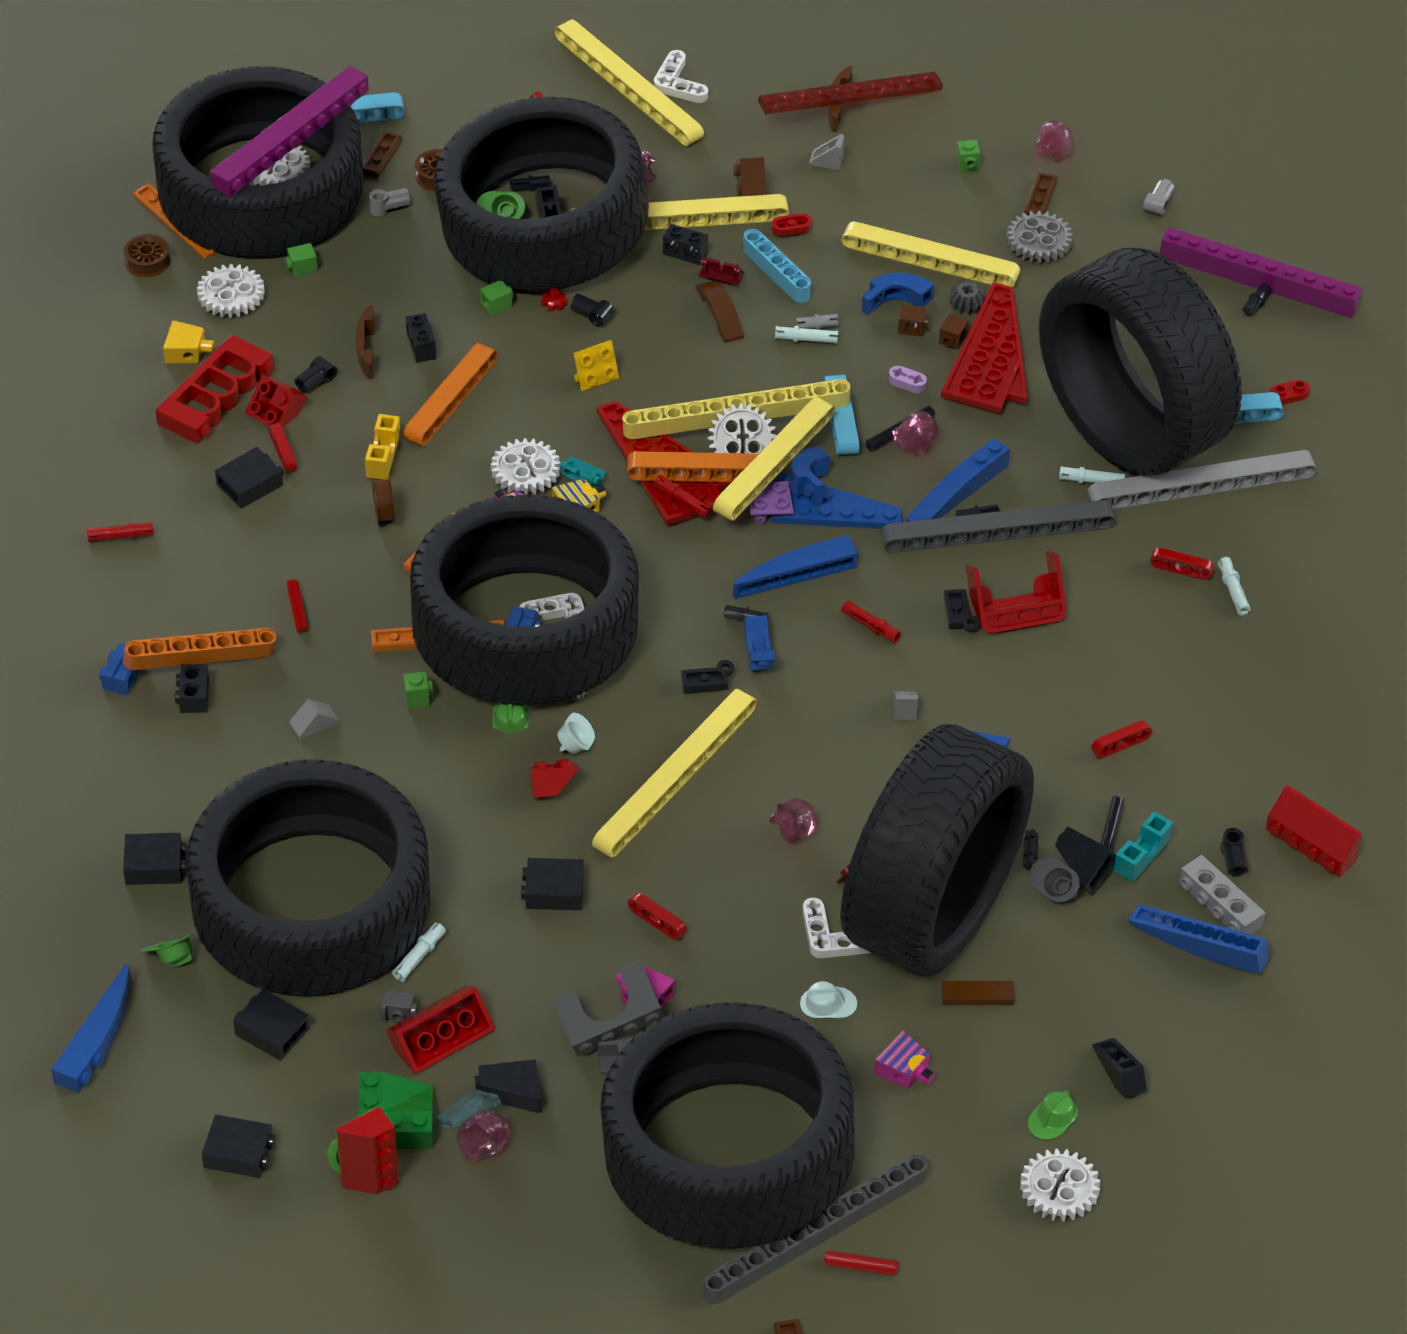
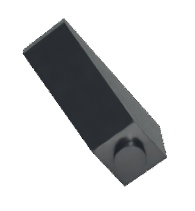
[535,185,562,218]
[1092,1038,1147,1098]

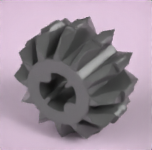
[949,280,985,314]

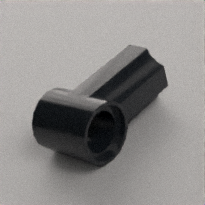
[571,293,615,327]
[294,356,338,394]
[1220,827,1248,877]

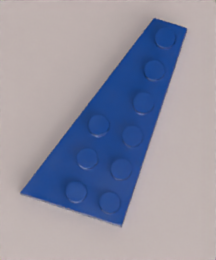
[771,472,901,529]

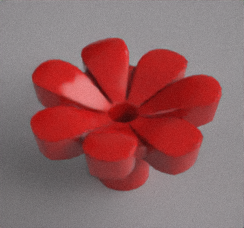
[541,288,568,312]

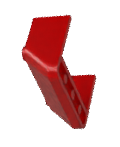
[965,551,1066,633]

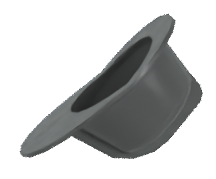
[1029,857,1080,903]

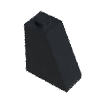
[1055,826,1116,896]
[474,1059,542,1113]

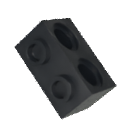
[663,224,708,265]
[405,313,436,363]
[175,664,209,713]

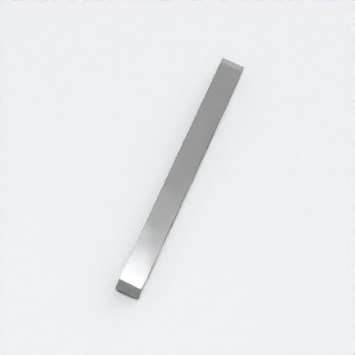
[1087,450,1317,509]

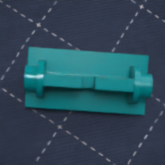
[560,455,607,488]

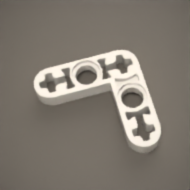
[654,50,708,103]
[519,593,585,621]
[803,898,871,958]

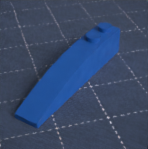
[906,438,1010,522]
[733,535,858,599]
[1129,904,1269,974]
[51,964,131,1093]

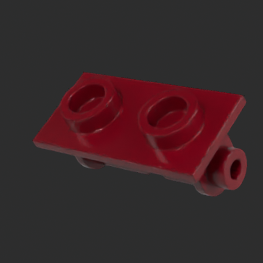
[699,257,744,286]

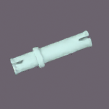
[775,326,838,344]
[1059,466,1125,484]
[1217,557,1251,616]
[392,922,446,982]

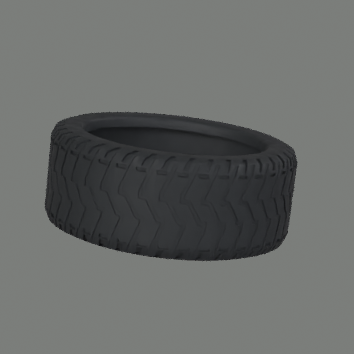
[152,66,364,258]
[434,96,649,292]
[1039,248,1242,476]
[410,494,639,706]
[840,724,1034,976]
[186,759,430,997]
[600,1002,855,1249]

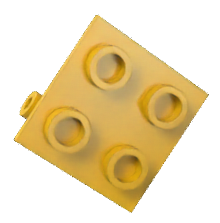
[573,340,619,391]

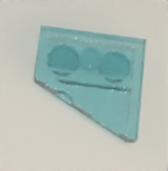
[437,1089,501,1128]

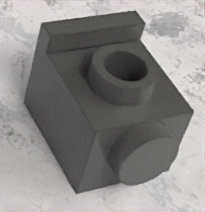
[380,989,418,1023]

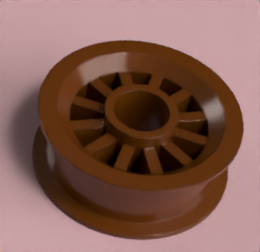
[415,149,442,191]
[124,234,170,277]
[372,476,395,525]

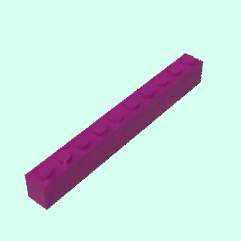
[210,66,369,197]
[1160,227,1362,319]

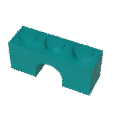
[1114,812,1173,882]

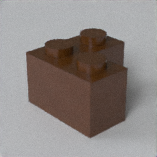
[733,157,766,197]

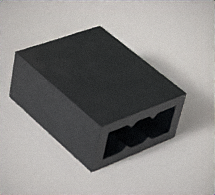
[215,447,284,509]
[123,833,187,885]
[521,858,584,910]
[233,989,310,1061]
[202,1114,276,1178]

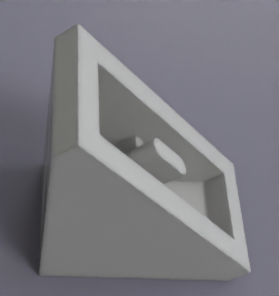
[809,134,844,170]
[893,691,918,720]
[289,699,340,740]

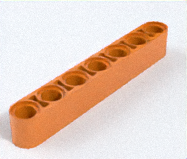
[403,343,498,446]
[627,452,775,482]
[123,628,277,670]

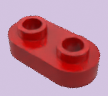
[772,213,812,236]
[1269,380,1310,405]

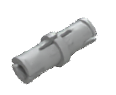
[796,313,839,330]

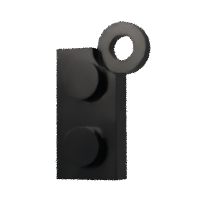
[943,589,980,631]
[681,660,734,693]

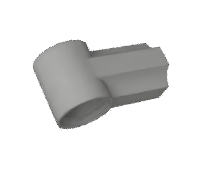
[1143,179,1175,216]
[369,188,410,217]

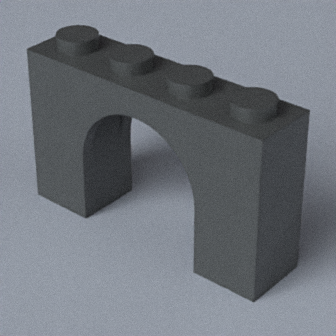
[553,960,665,1056]

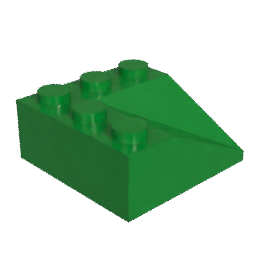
[358,1072,433,1149]

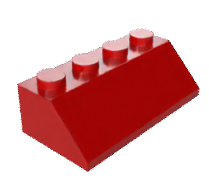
[1266,785,1362,878]
[386,985,495,1074]
[336,1106,399,1194]

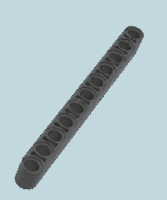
[880,500,1116,553]
[703,1154,928,1304]

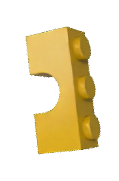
[365,414,401,480]

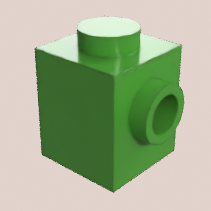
[956,140,980,173]
[285,243,317,277]
[480,281,513,316]
[403,672,433,709]

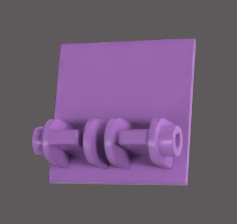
[749,481,794,524]

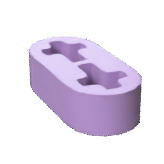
[888,366,927,393]

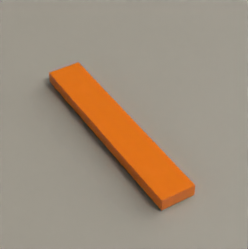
[133,183,217,260]
[371,620,504,652]

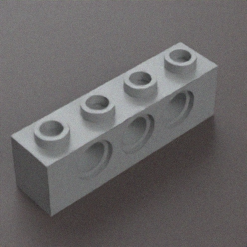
[1179,855,1265,935]

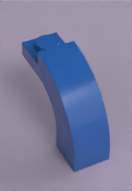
[862,273,934,315]
[789,446,830,504]
[743,615,775,670]

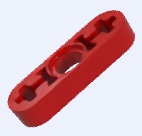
[268,423,297,473]
[1150,548,1214,580]
[1091,720,1152,759]
[627,892,687,940]

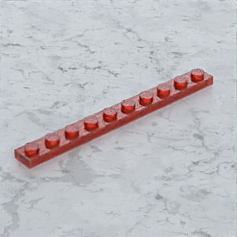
[758,71,943,115]

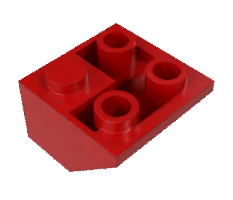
[245,375,307,428]
[529,759,578,798]

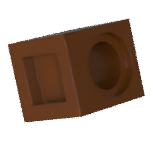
[898,304,929,337]
[939,313,969,350]

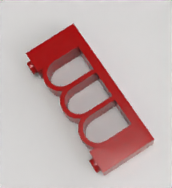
[155,334,274,444]

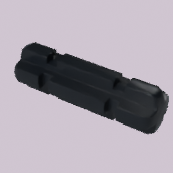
[1023,829,1038,871]

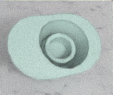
[557,713,595,754]
[800,981,857,1018]

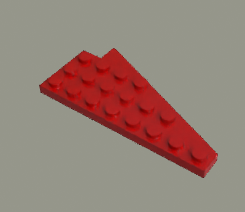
[941,282,1027,414]
[596,401,732,526]

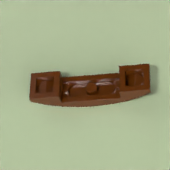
[827,66,853,133]
[696,281,744,343]
[356,305,374,379]

